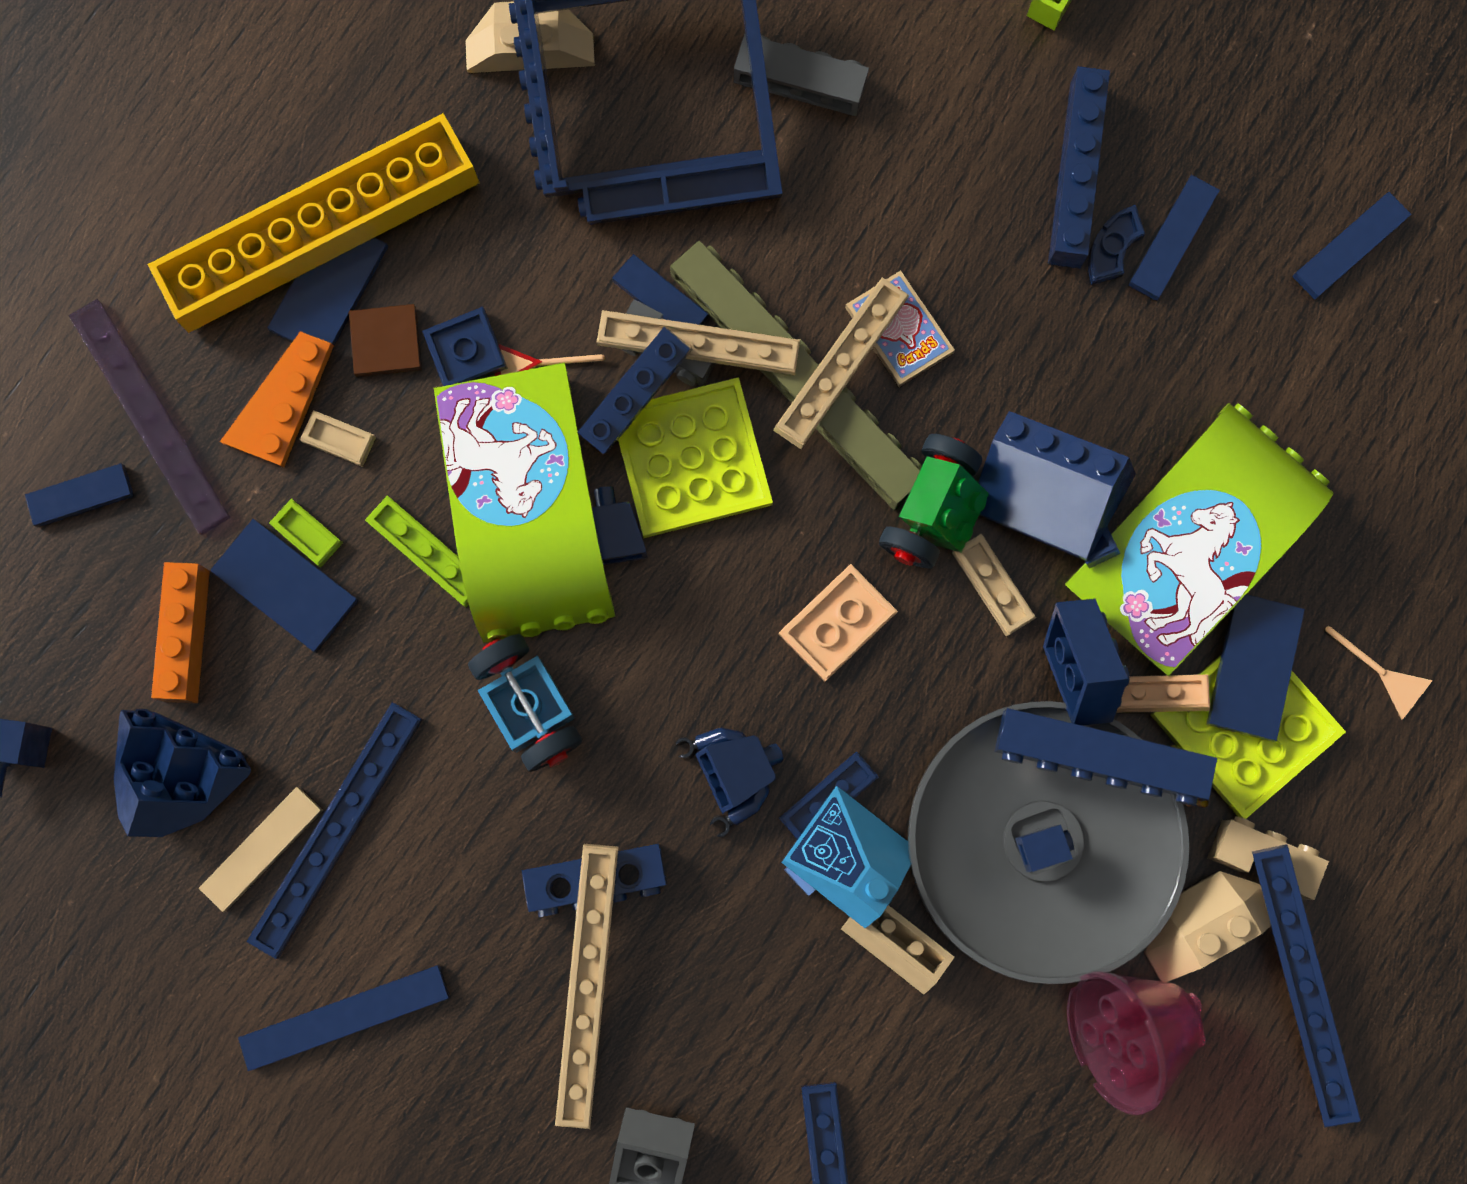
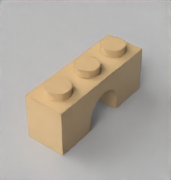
[1207,816,1329,900]

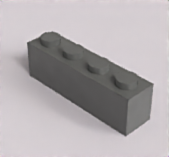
[734,34,869,116]

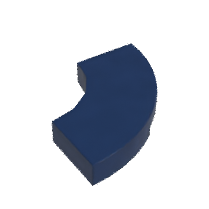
[1088,205,1145,285]

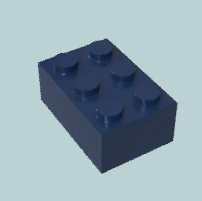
[1043,599,1130,726]

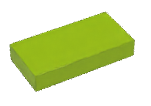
[269,498,343,568]

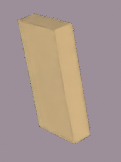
[300,410,376,467]

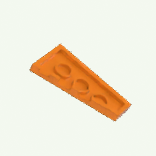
[220,331,334,467]

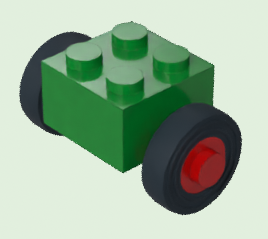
[879,434,989,568]

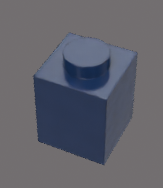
[1015,825,1074,872]

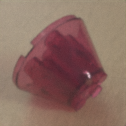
[1067,971,1206,1115]

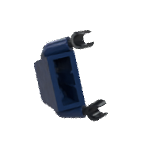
[676,728,783,837]

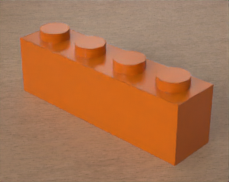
[151,562,210,703]

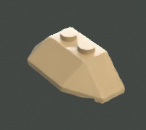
[466,2,595,73]
[1144,871,1271,983]

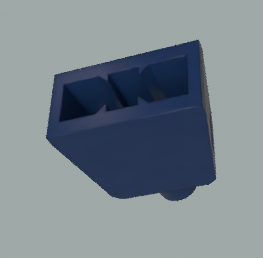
[592,486,648,566]

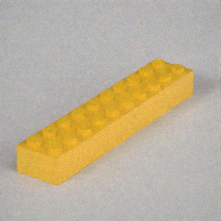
[147,113,479,333]

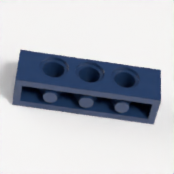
[578,327,693,454]
[521,844,667,917]

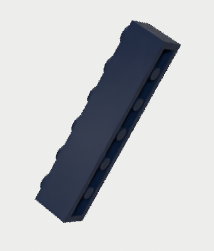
[1048,66,1110,269]
[994,708,1217,806]

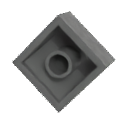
[609,1107,695,1184]

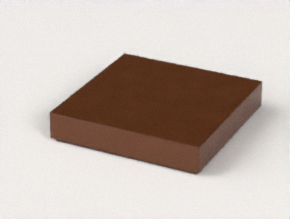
[349,304,422,377]

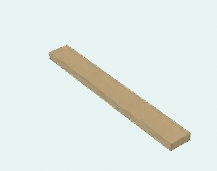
[555,844,619,1129]

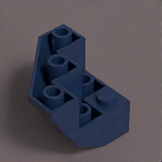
[114,708,251,837]

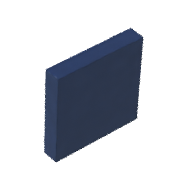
[422,307,508,386]

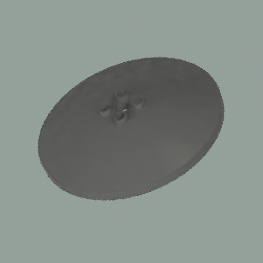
[908,701,1189,984]

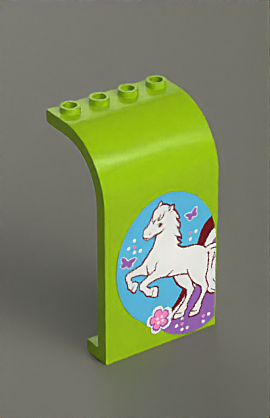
[434,363,615,643]
[1065,403,1333,676]

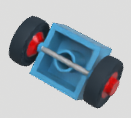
[468,634,582,772]

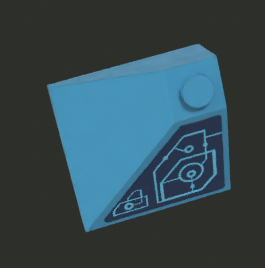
[781,786,911,928]

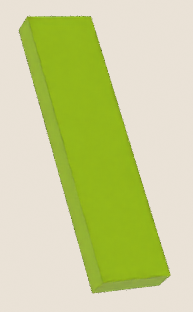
[365,495,469,608]

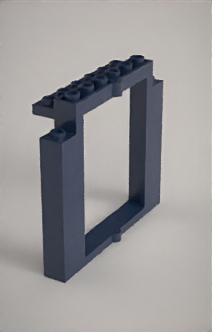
[509,0,782,225]

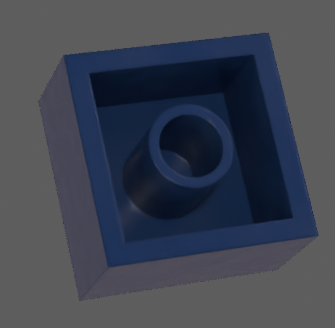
[0,719,52,798]

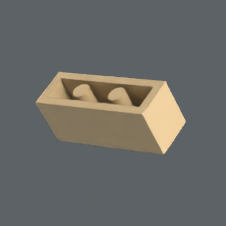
[841,905,954,994]

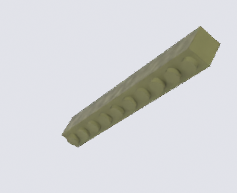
[670,241,922,510]

